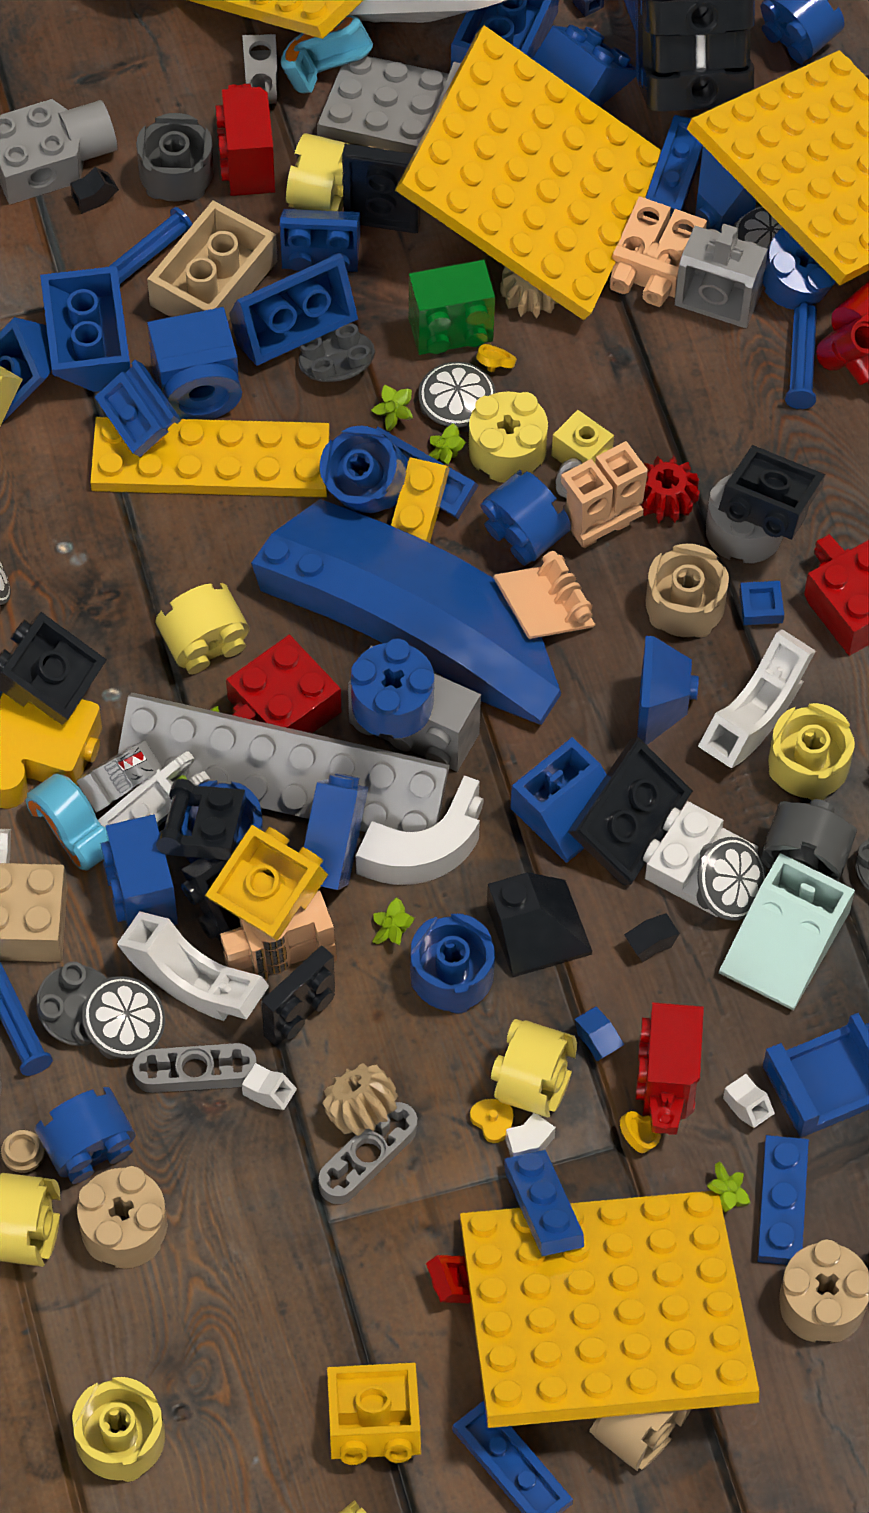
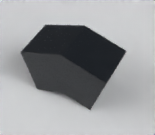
[70,167,119,214]
[624,913,680,962]

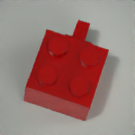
[215,84,275,196]
[804,534,869,656]
[226,634,342,733]
[635,1002,704,1135]

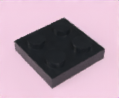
[261,945,335,1047]

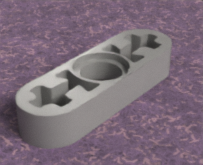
[133,1043,257,1093]
[319,1102,417,1204]

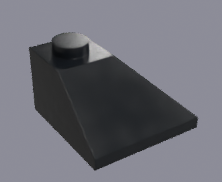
[487,872,592,977]

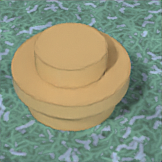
[1,1130,45,1173]

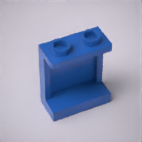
[763,1013,869,1138]

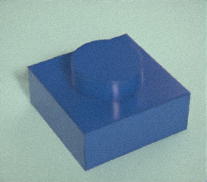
[739,581,784,625]

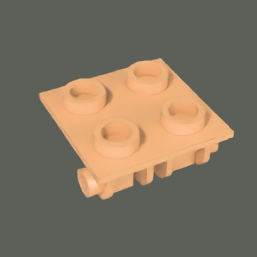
[493,551,595,639]

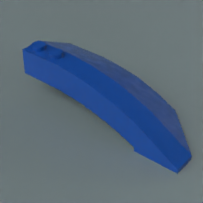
[251,499,561,725]

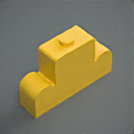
[0,693,102,809]

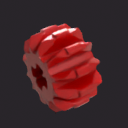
[640,456,700,523]

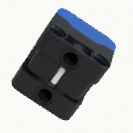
[635,0,755,111]

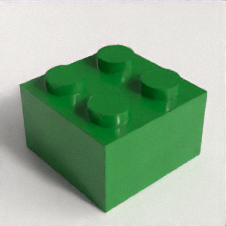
[408,260,495,355]

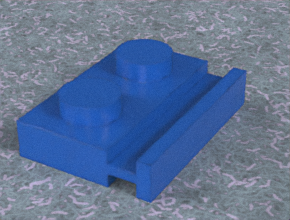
[94,360,181,457]

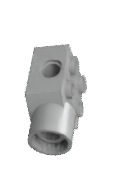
[0,99,117,205]

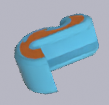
[281,15,373,94]
[26,774,107,871]

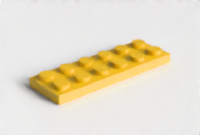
[90,417,330,497]

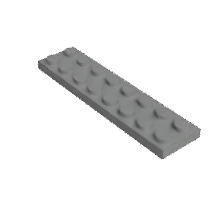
[118,693,450,832]

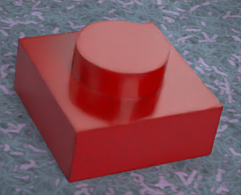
[426,1255,471,1303]

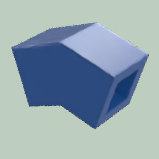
[574,1006,624,1061]

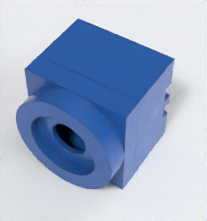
[147,307,242,420]

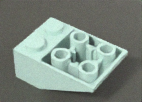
[719,853,855,1011]

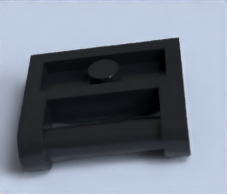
[156,779,246,860]

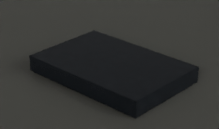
[342,144,420,234]
[568,737,693,886]

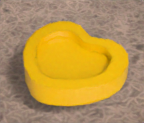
[476,344,517,372]
[470,1099,513,1143]
[620,1111,661,1153]

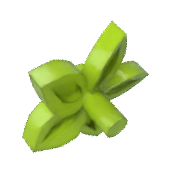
[371,385,413,431]
[429,423,466,465]
[372,897,415,946]
[707,1161,750,1212]

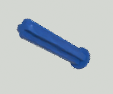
[109,207,193,284]
[785,302,817,409]
[0,962,53,1076]

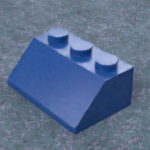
[229,253,358,366]
[40,266,131,392]

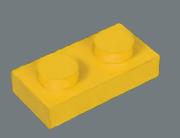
[391,457,450,543]

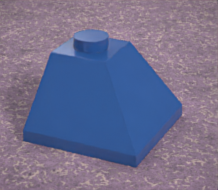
[695,146,756,233]
[0,317,52,423]
[637,636,699,745]

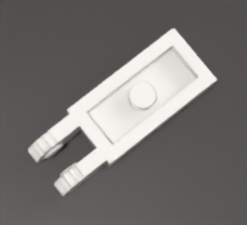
[98,751,210,826]

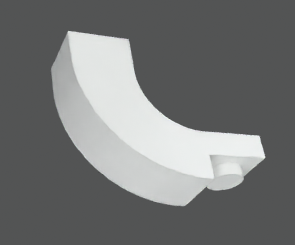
[698,629,816,768]
[356,775,484,885]
[117,911,269,1021]

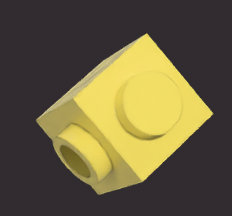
[551,410,614,464]

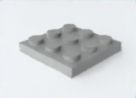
[317,56,449,154]

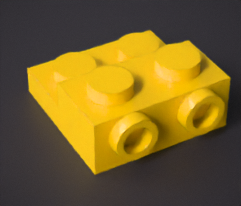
[205,825,328,941]
[327,1363,421,1465]

